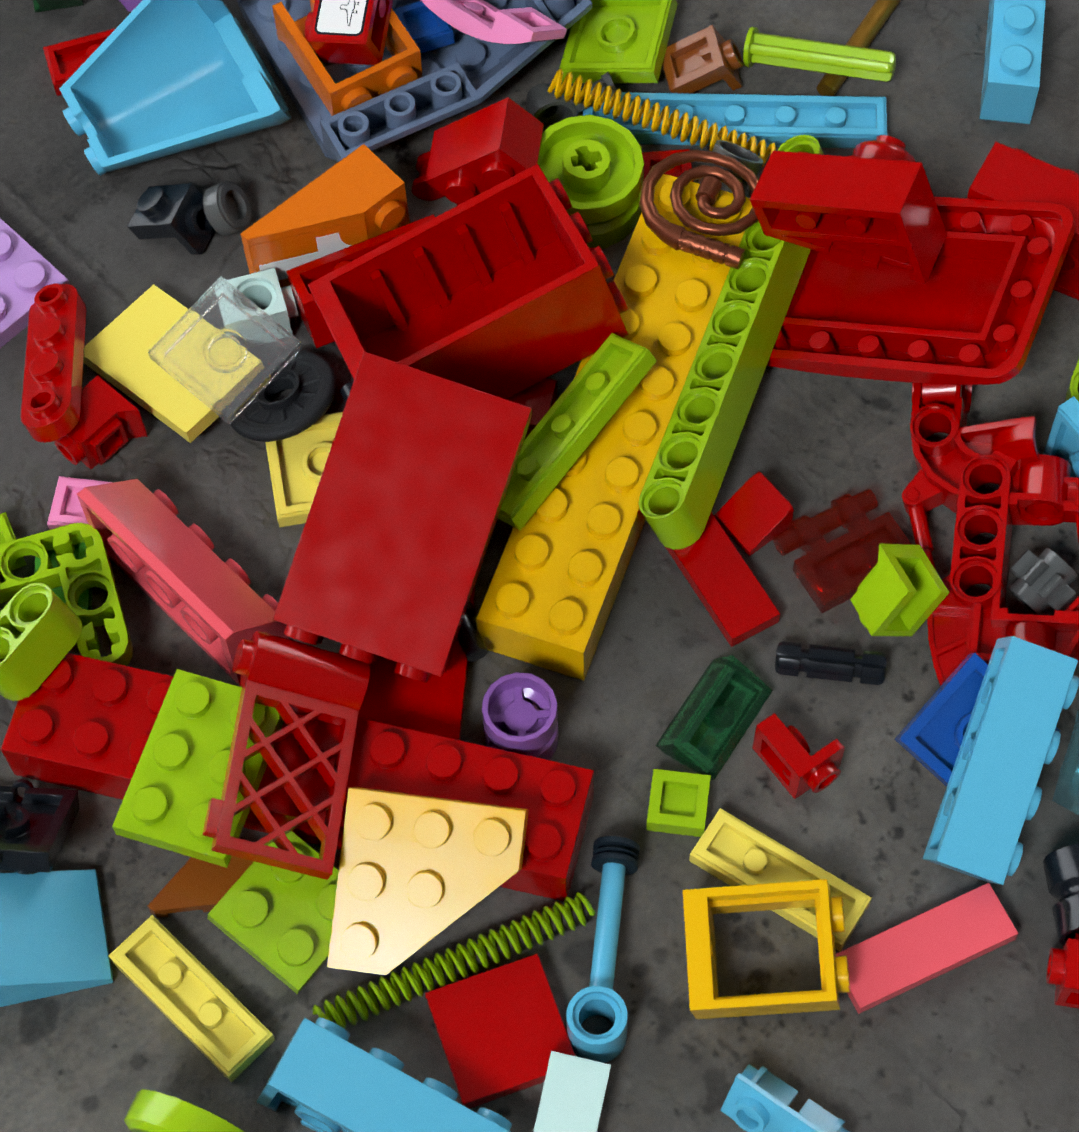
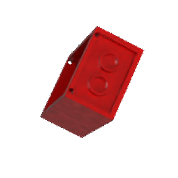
[307,164,629,399]
[273,351,532,683]

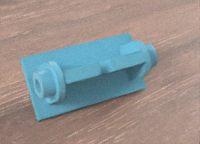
[720,1064,849,1132]

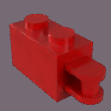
[412,97,544,205]

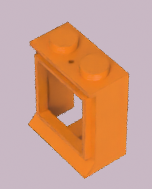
[272,0,423,116]

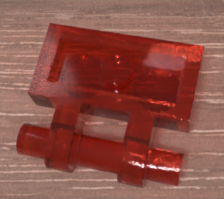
[773,488,911,613]

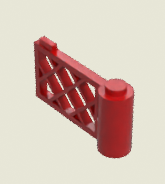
[202,630,370,880]

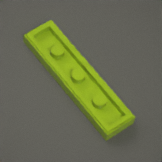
[498,333,657,530]

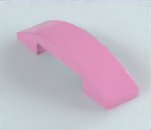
[421,0,567,44]

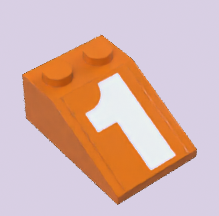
[240,144,410,289]

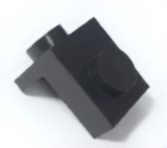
[127,183,215,255]

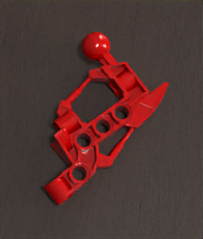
[902,383,1079,686]

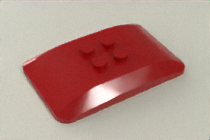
[767,197,1076,385]

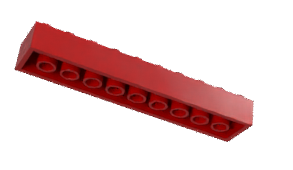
[0,653,594,901]

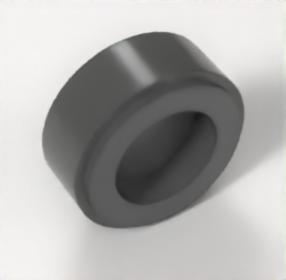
[203,181,251,236]

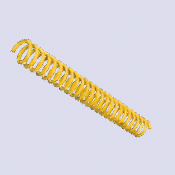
[547,68,776,168]

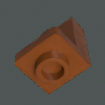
[663,25,744,93]

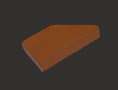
[147,856,254,918]

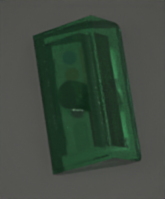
[656,655,773,780]

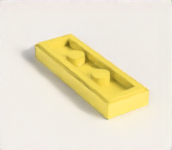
[689,808,872,952]
[108,915,275,1083]

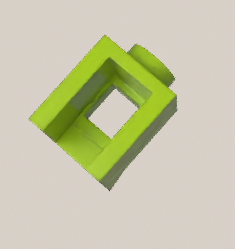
[850,543,949,636]

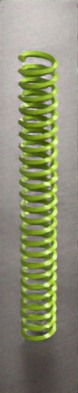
[312,892,595,1029]

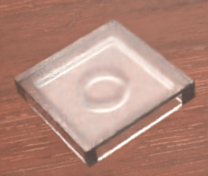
[148,276,302,425]

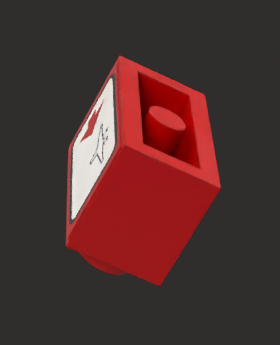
[305,0,393,65]

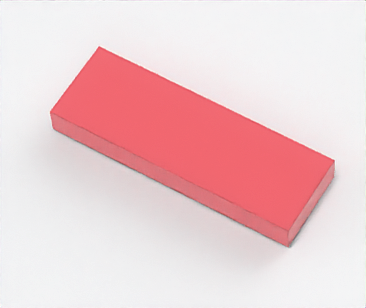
[836,882,1019,1014]

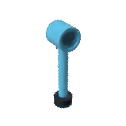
[566,836,640,1063]

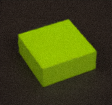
[646,769,711,837]

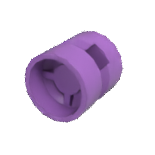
[482,672,559,760]

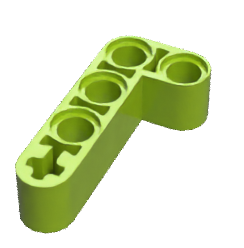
[0,583,82,701]

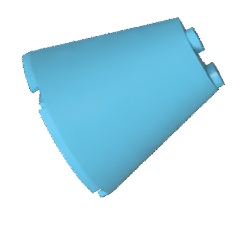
[59,0,291,176]

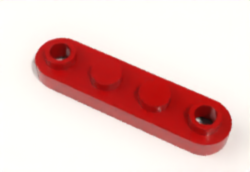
[21,284,87,443]

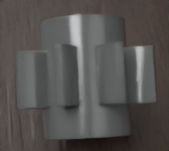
[1008,547,1078,615]

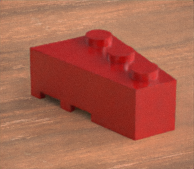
[749,151,947,285]

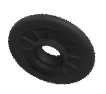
[226,350,337,442]

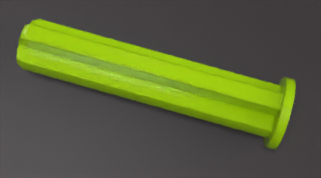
[743,27,896,82]

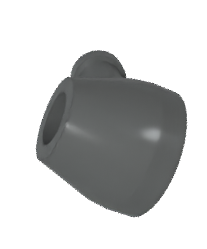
[526,72,617,133]

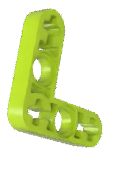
[0,523,133,666]

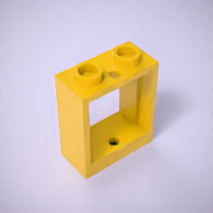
[683,879,850,1020]

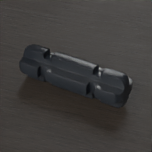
[775,641,887,685]

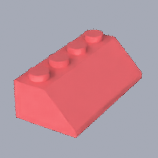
[76,479,289,686]

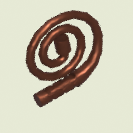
[639,150,759,269]

